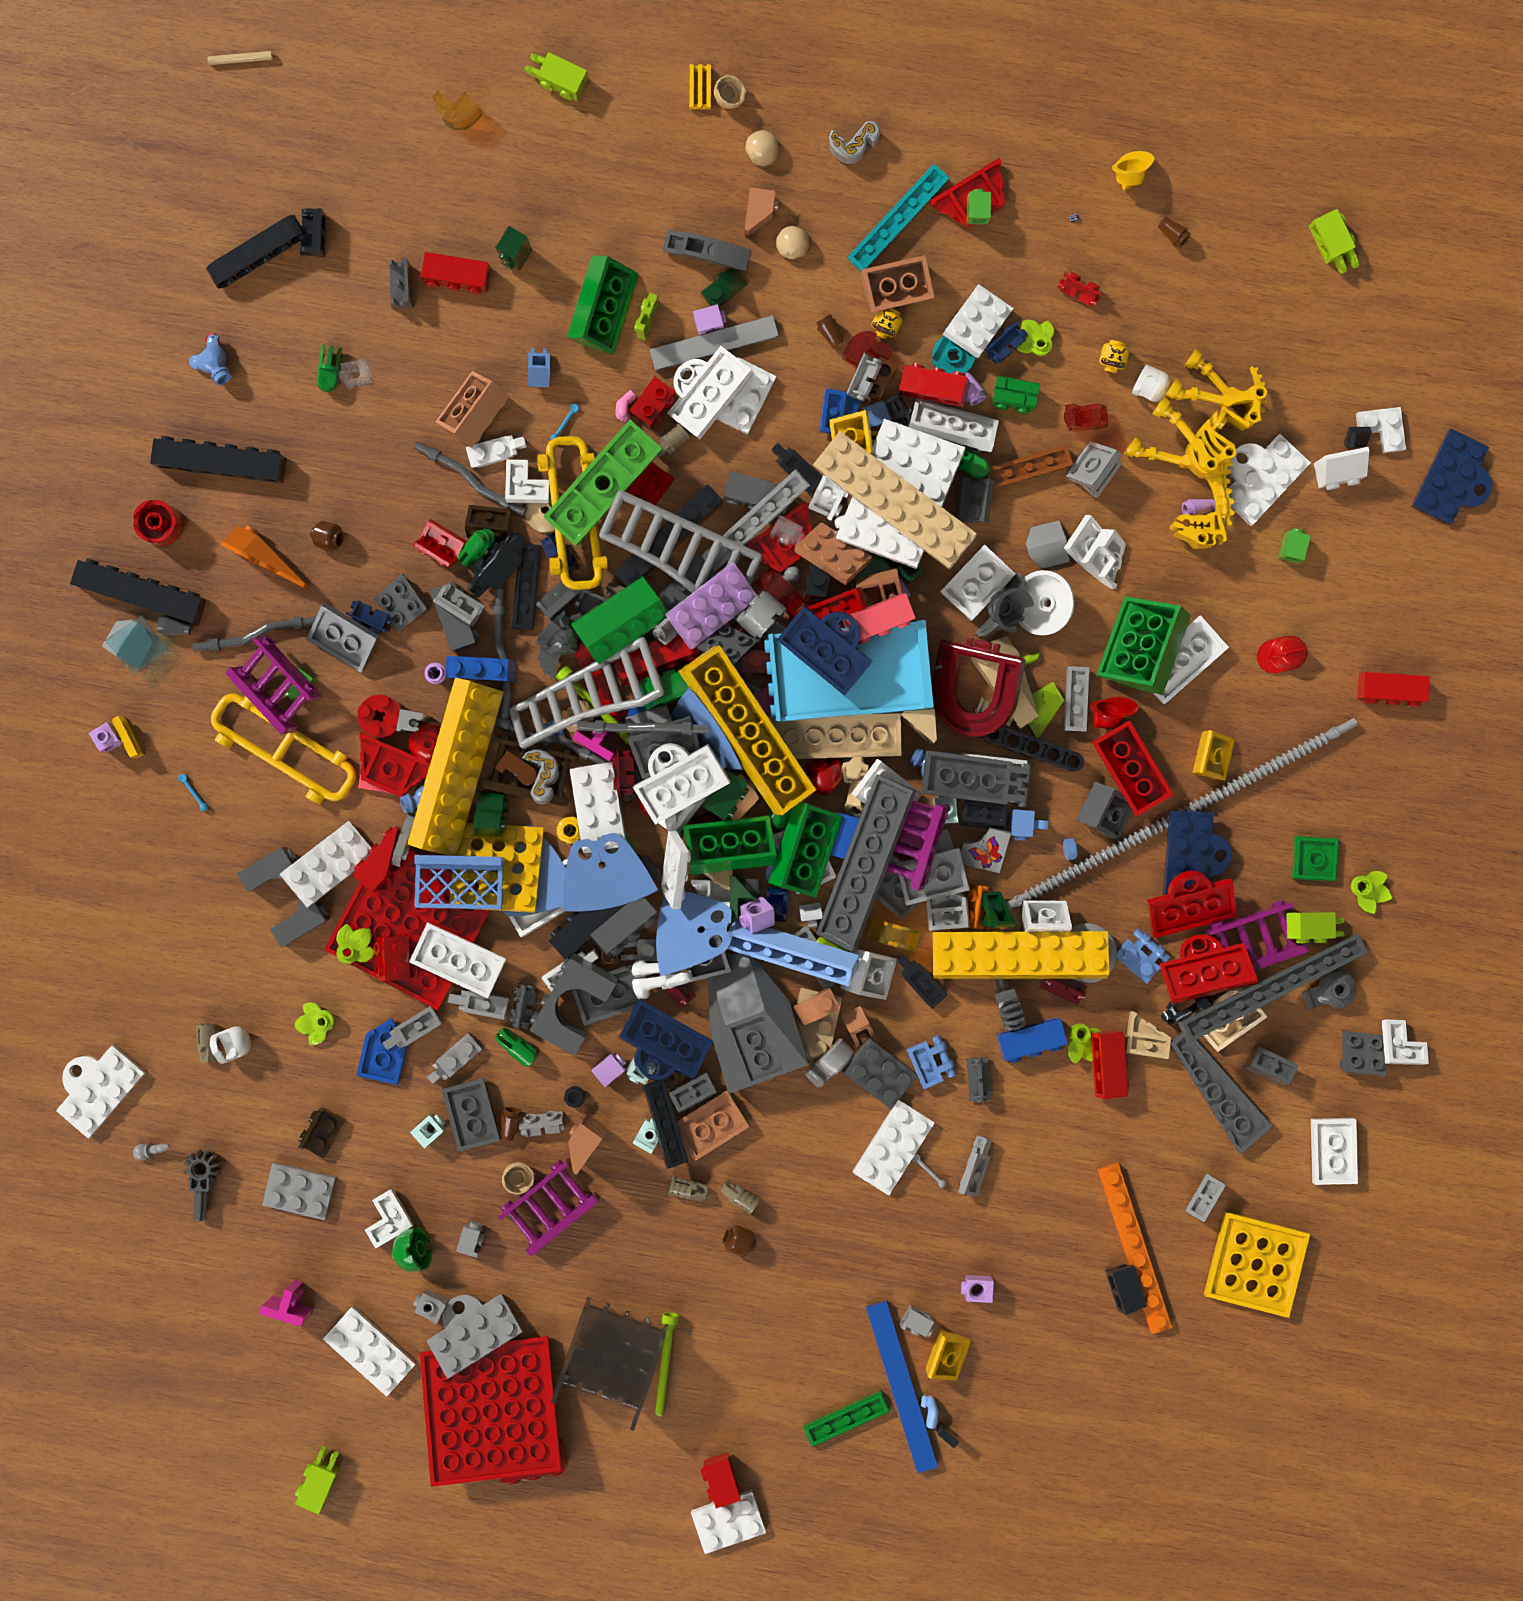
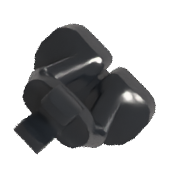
[1161,996,1214,1025]

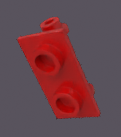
[1057,271,1102,306]

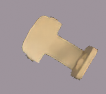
[841,757,870,818]

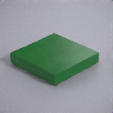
[1292,836,1339,881]

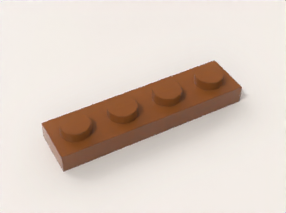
[986,444,1073,490]

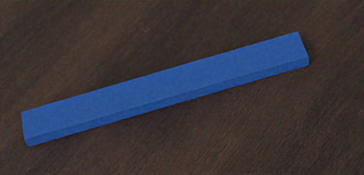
[866,1300,938,1473]

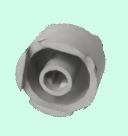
[736,590,787,642]

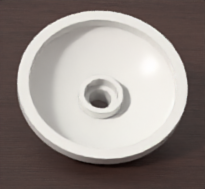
[1018,570,1075,635]

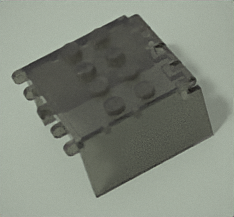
[551,1297,669,1431]

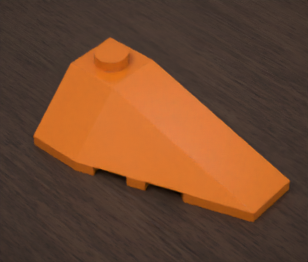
[221,525,310,590]

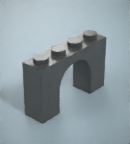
[237,847,330,947]
[530,953,619,1056]

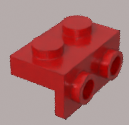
[626,462,675,513]
[413,519,467,567]
[374,936,410,981]

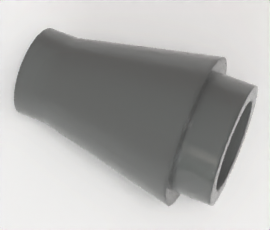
[157,615,191,636]

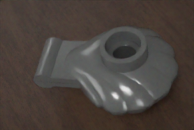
[1302,969,1357,1010]

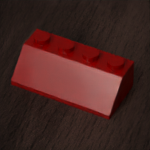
[1092,720,1174,817]

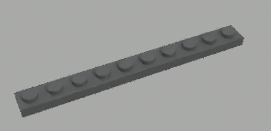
[1178,933,1368,1043]

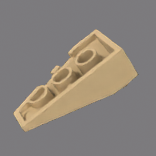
[971,636,1038,729]

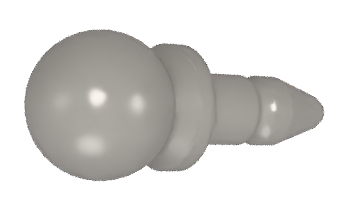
[770,566,801,598]
[133,1143,170,1161]

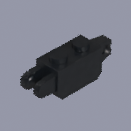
[467,531,526,598]

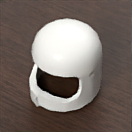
[1131,365,1171,402]
[210,1026,251,1064]

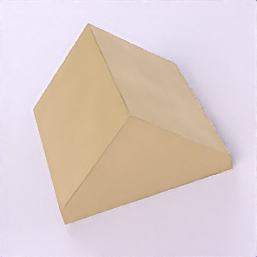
[901,709,937,745]

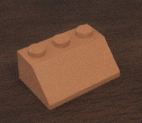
[861,255,935,313]
[435,371,509,448]
[568,1114,607,1175]

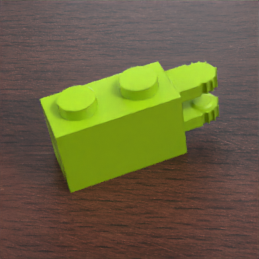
[524,52,589,101]
[1308,209,1359,274]
[1286,912,1344,943]
[295,1446,340,1515]

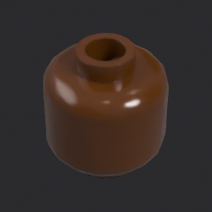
[310,521,344,551]
[722,1225,756,1257]

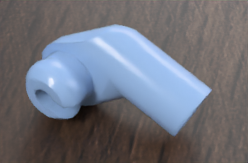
[921,1395,939,1429]

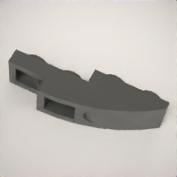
[662,230,752,272]

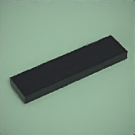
[512,544,541,631]
[642,1079,688,1169]

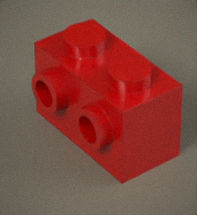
[630,376,677,430]
[701,1452,741,1508]

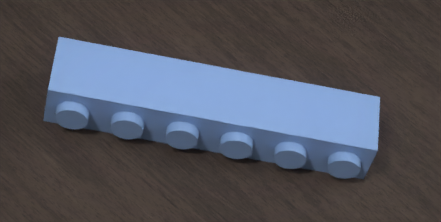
[728,919,859,986]

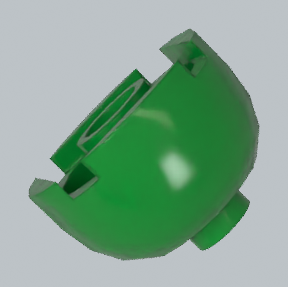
[391,1227,432,1272]

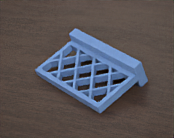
[414,855,505,909]

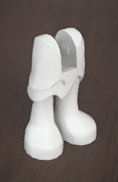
[632,960,693,1000]

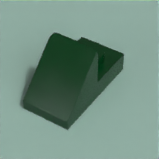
[701,269,747,308]
[730,874,760,919]
[981,891,1016,928]

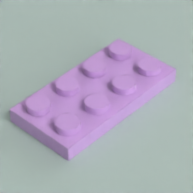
[665,563,757,649]

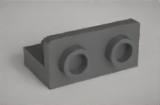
[956,477,994,523]

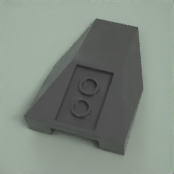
[708,952,813,1094]

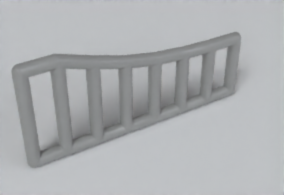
[599,490,763,620]
[509,637,664,749]

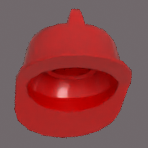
[1257,636,1308,673]
[1090,697,1138,729]

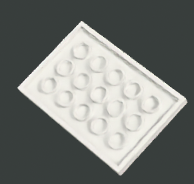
[836,419,965,569]

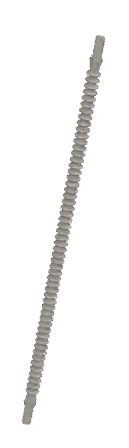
[1006,718,1358,910]

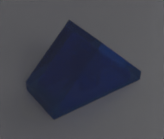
[766,887,788,922]

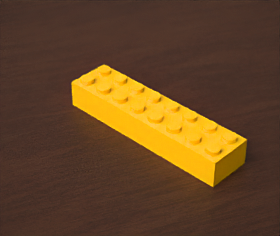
[678,645,816,815]
[407,678,504,856]
[933,931,1109,979]

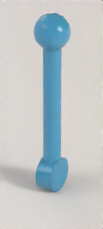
[550,404,579,440]
[178,774,208,811]

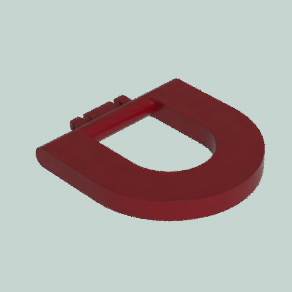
[932,638,1025,737]

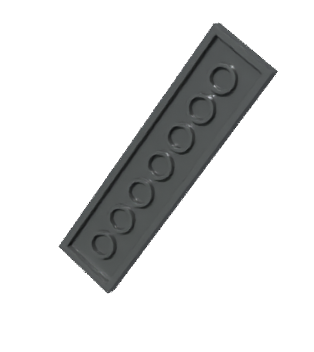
[816,774,917,952]

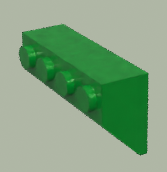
[567,256,639,354]
[571,576,667,665]
[640,666,689,711]
[769,802,843,898]

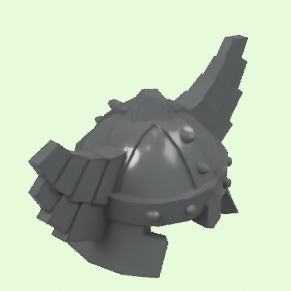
[975,573,1034,638]
[534,611,583,679]

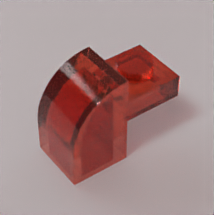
[842,331,893,367]
[1064,403,1109,432]
[755,568,805,616]

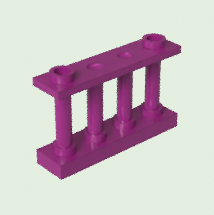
[225,636,322,735]
[886,802,949,890]
[1206,900,1309,971]
[498,1158,600,1257]

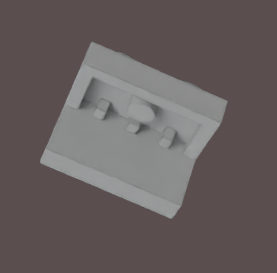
[1065,441,1122,498]

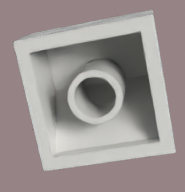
[1314,447,1369,490]
[1021,901,1072,932]
[840,948,897,1000]

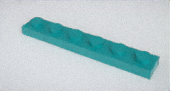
[847,164,950,272]

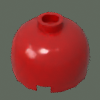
[409,722,441,763]
[801,758,842,796]

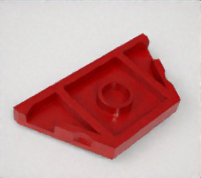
[929,158,1005,229]
[745,501,812,574]
[359,732,430,797]

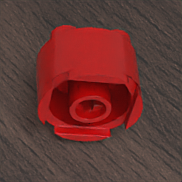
[133,500,184,547]
[357,695,404,739]

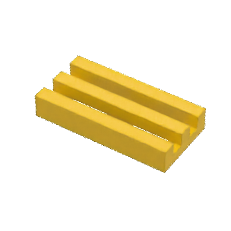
[689,64,711,109]
[112,716,144,758]

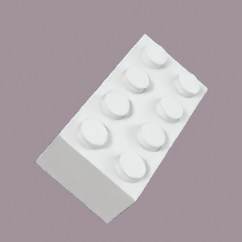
[570,762,627,857]

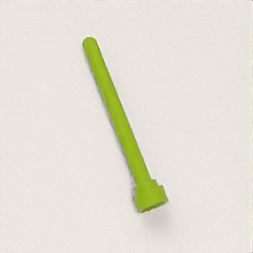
[556,666,631,745]
[655,1312,680,1416]

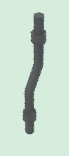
[414,441,527,516]
[493,589,513,718]
[192,616,316,652]
[495,716,607,764]
[577,720,709,735]

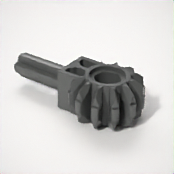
[993,979,1026,1032]
[183,1149,222,1221]

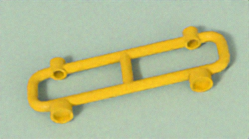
[537,436,607,590]
[211,693,356,805]

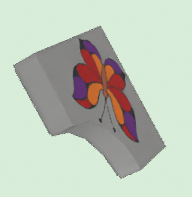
[960,827,1011,873]

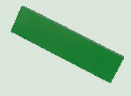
[803,1390,890,1447]

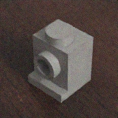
[456,1221,485,1258]
[413,1289,449,1325]
[900,1304,935,1337]

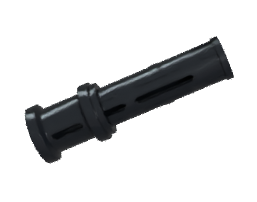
[885,392,912,427]

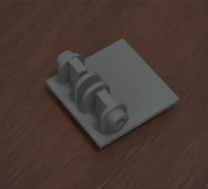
[374,573,428,633]
[697,624,757,670]
[1339,1031,1387,1077]

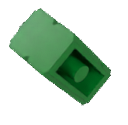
[991,376,1040,415]

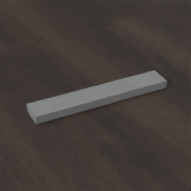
[650,315,779,371]
[701,469,810,571]

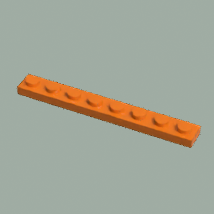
[1097,1163,1172,1334]

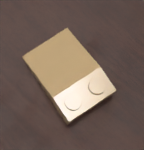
[1194,985,1271,1052]

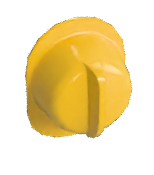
[1112,151,1154,191]

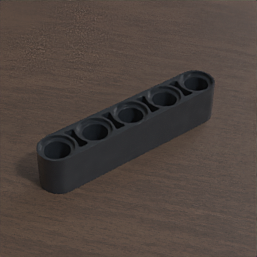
[206,215,306,289]
[982,727,1084,772]

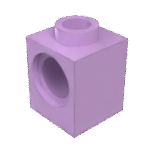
[693,304,727,336]
[88,722,123,753]
[739,897,775,934]
[591,1052,626,1087]
[961,1275,994,1303]

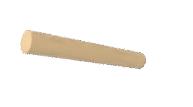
[208,51,273,65]

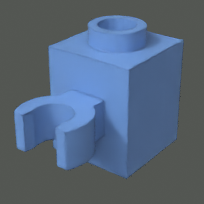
[528,348,550,387]
[1009,809,1049,841]

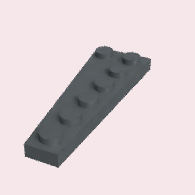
[1170,1031,1272,1154]

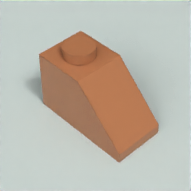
[745,188,779,237]
[792,987,840,1026]
[841,1006,879,1050]

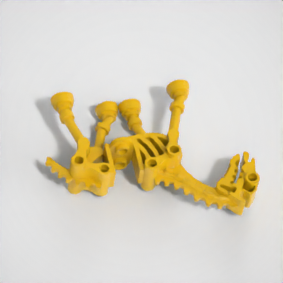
[1124,348,1267,549]

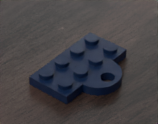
[1411,429,1492,525]
[777,605,873,696]
[1163,810,1232,895]
[618,999,713,1080]

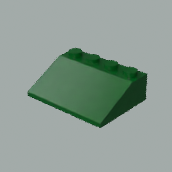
[1096,596,1191,695]

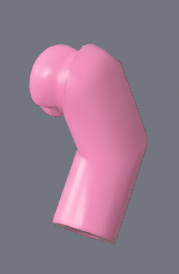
[615,390,637,423]

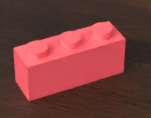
[843,593,915,645]

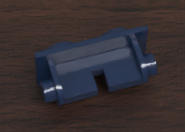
[986,321,1028,364]
[541,533,579,574]
[346,600,393,634]

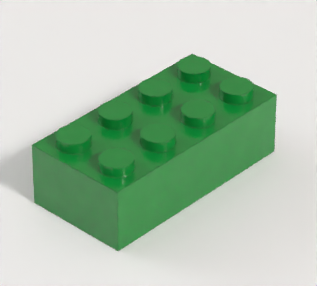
[683,816,776,875]

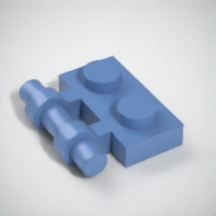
[1117,928,1170,984]
[906,1035,957,1089]

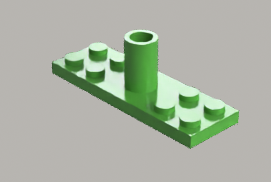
[543,420,663,547]

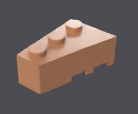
[855,568,911,622]

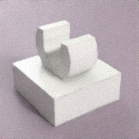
[799,903,822,929]

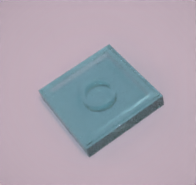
[105,615,168,675]

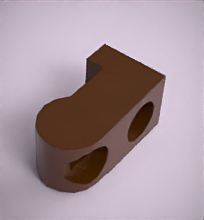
[868,356,898,402]
[495,751,538,786]

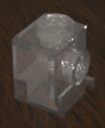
[339,359,374,388]
[770,515,804,546]

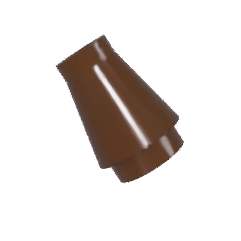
[1158,217,1191,248]
[816,314,843,348]
[500,1107,522,1141]

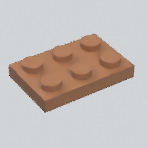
[794,522,873,585]
[677,1090,750,1161]

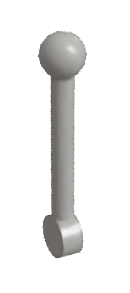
[912,1153,947,1188]

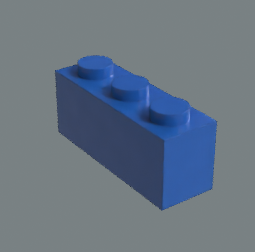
[445,656,517,682]
[996,1017,1068,1063]

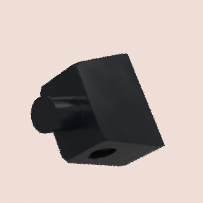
[803,563,830,605]

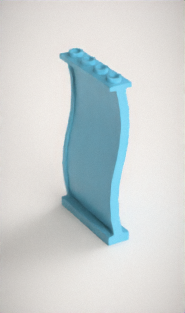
[764,620,933,723]

